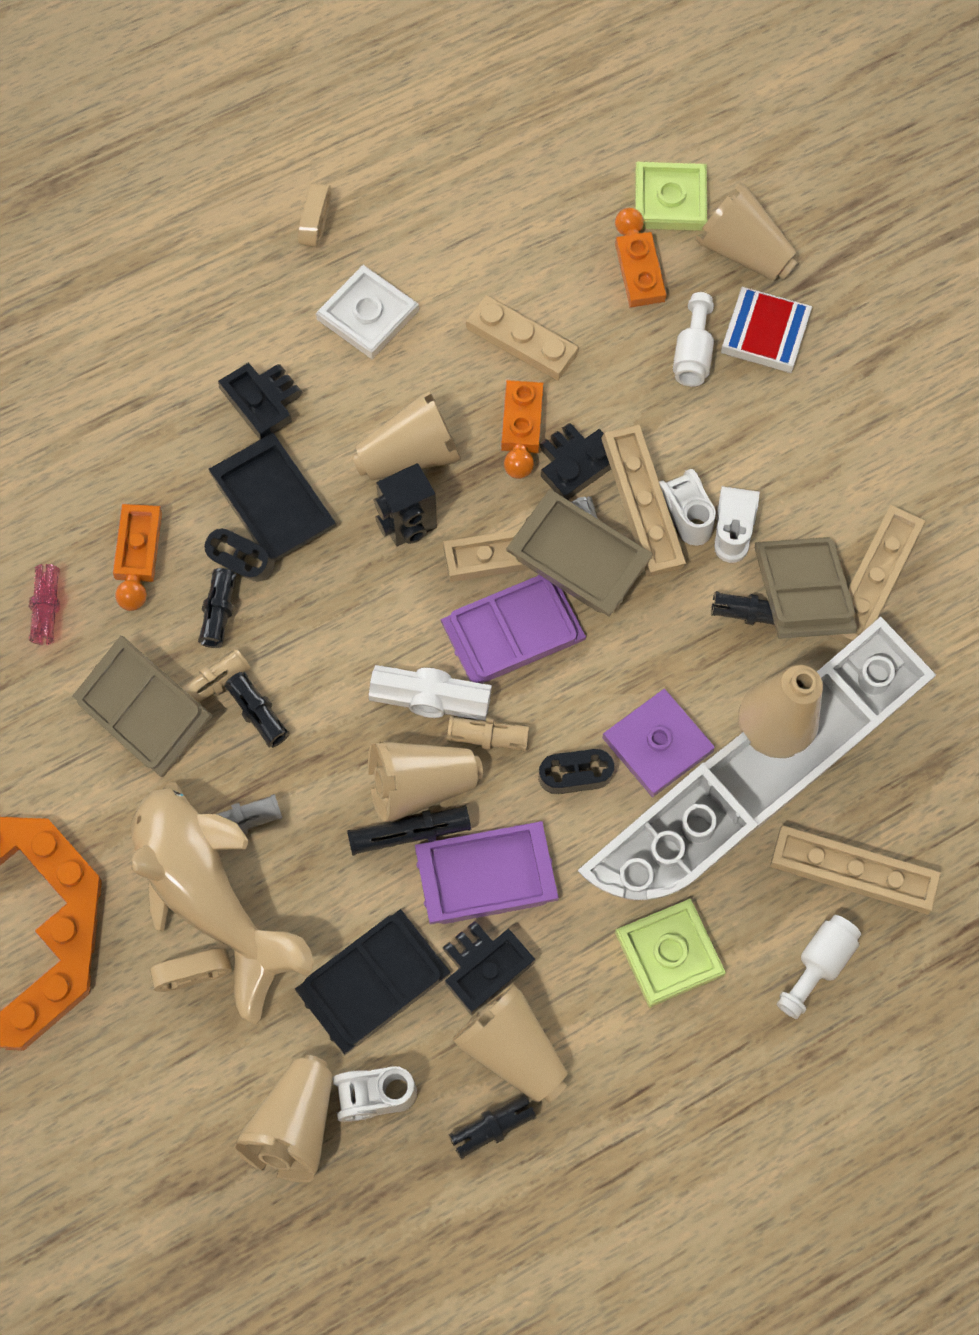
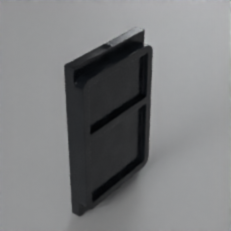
[209,433,336,562]
[295,909,451,1056]

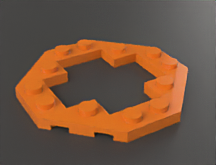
[0,817,102,1051]

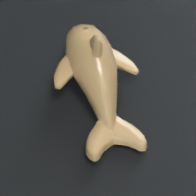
[131,782,313,1025]

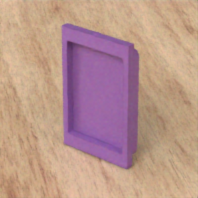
[441,575,586,684]
[415,821,559,925]

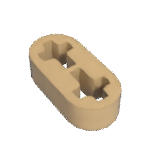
[298,183,331,247]
[150,948,232,992]

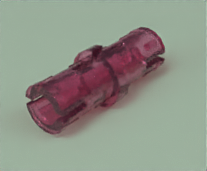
[28,564,60,645]

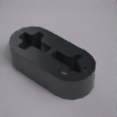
[204,528,275,582]
[538,749,614,794]

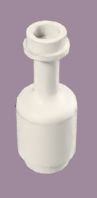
[673,292,714,386]
[777,915,861,1019]

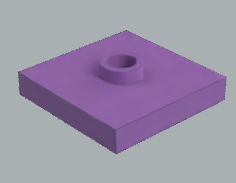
[602,688,715,798]

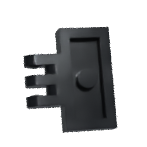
[218,362,302,440]
[539,423,611,500]
[442,921,536,1016]

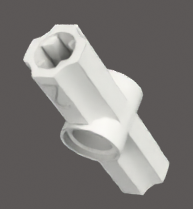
[369,665,492,721]

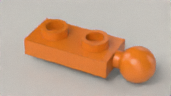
[615,208,666,308]
[501,380,543,479]
[113,504,162,611]

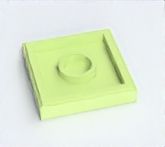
[635,162,707,231]
[615,898,726,1008]

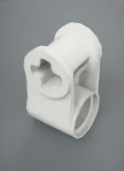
[659,469,716,546]
[714,486,760,563]
[333,1067,417,1122]

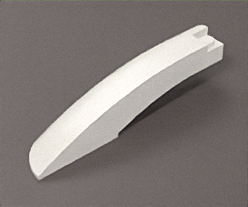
[578,617,936,900]

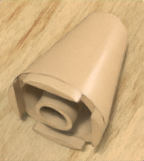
[695,182,798,281]
[352,391,461,480]
[738,665,823,759]
[368,741,483,822]
[453,983,568,1103]
[235,1055,333,1183]

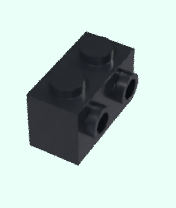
[373,463,437,547]

